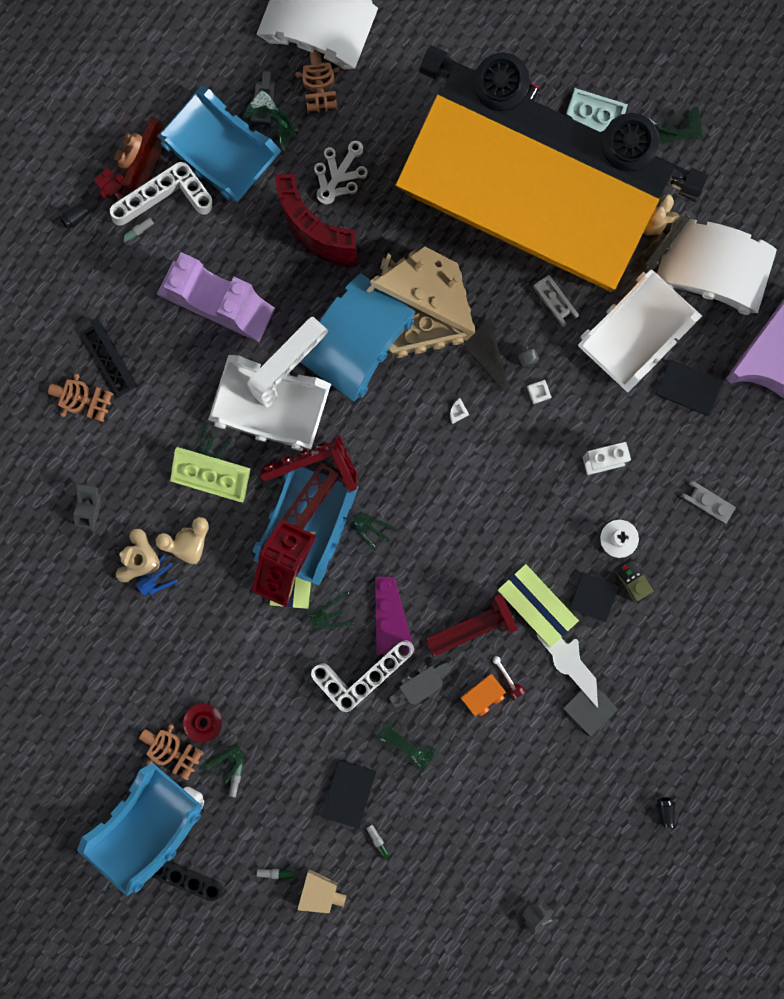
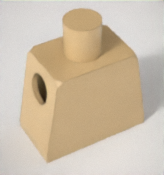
[298,870,347,913]

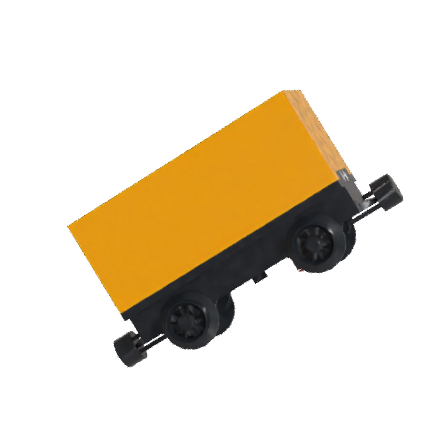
[396,45,709,292]

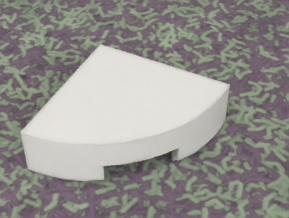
[450,398,469,424]

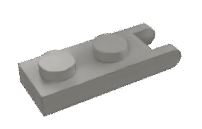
[533,275,579,327]
[681,480,736,524]

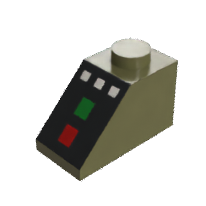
[614,559,654,602]

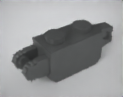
[390,663,451,708]

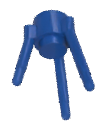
[136,554,178,595]

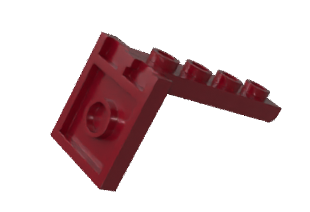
[260,435,358,492]
[425,594,518,657]

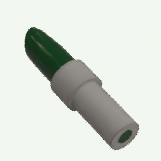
[366,824,389,860]
[257,869,295,879]

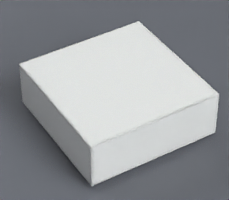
[527,380,551,404]

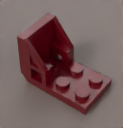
[252,519,316,607]

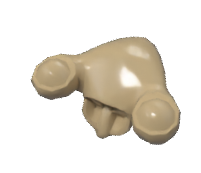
[643,194,679,236]
[156,517,209,564]
[116,529,160,582]

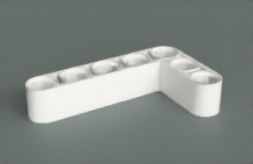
[110,162,212,225]
[248,317,328,408]
[311,640,414,712]

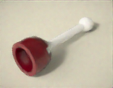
[493,656,526,700]

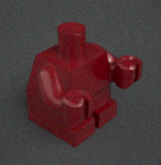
[94,168,125,200]

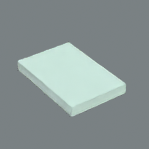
[566,88,628,132]

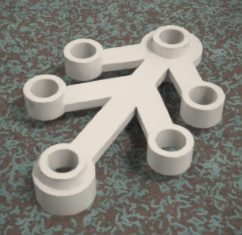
[314,141,367,205]

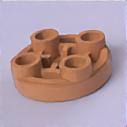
[114,133,142,170]

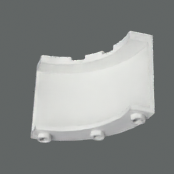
[257,0,378,69]
[657,218,777,315]
[578,269,702,392]
[208,355,331,451]

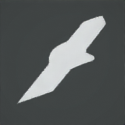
[537,634,598,708]

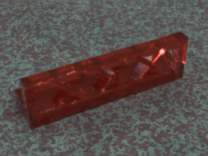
[122,116,166,193]
[282,462,341,530]

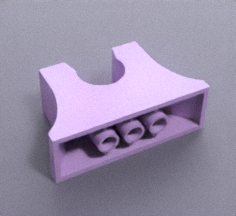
[157,252,275,342]
[725,300,784,398]

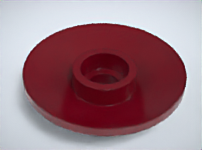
[183,703,222,743]

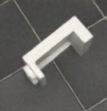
[583,442,631,475]

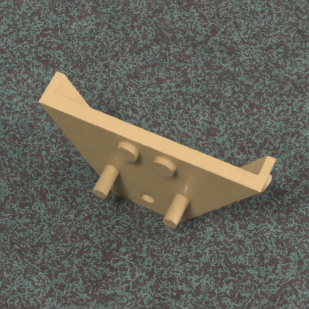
[366,247,475,341]
[379,253,467,358]

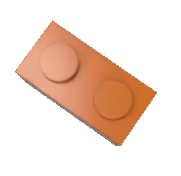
[460,673,506,717]

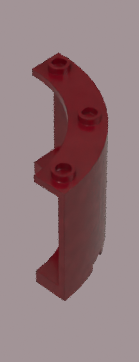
[275,174,358,267]

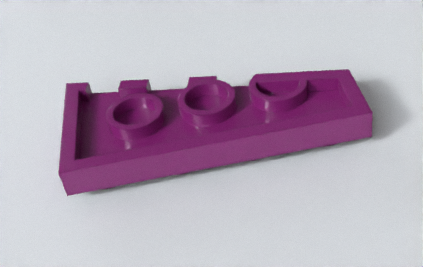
[375,577,415,655]

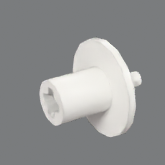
[600,520,639,558]

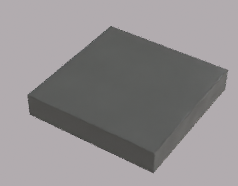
[563,688,618,736]

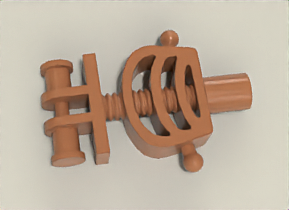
[295,51,340,113]
[48,373,113,422]
[139,724,204,780]

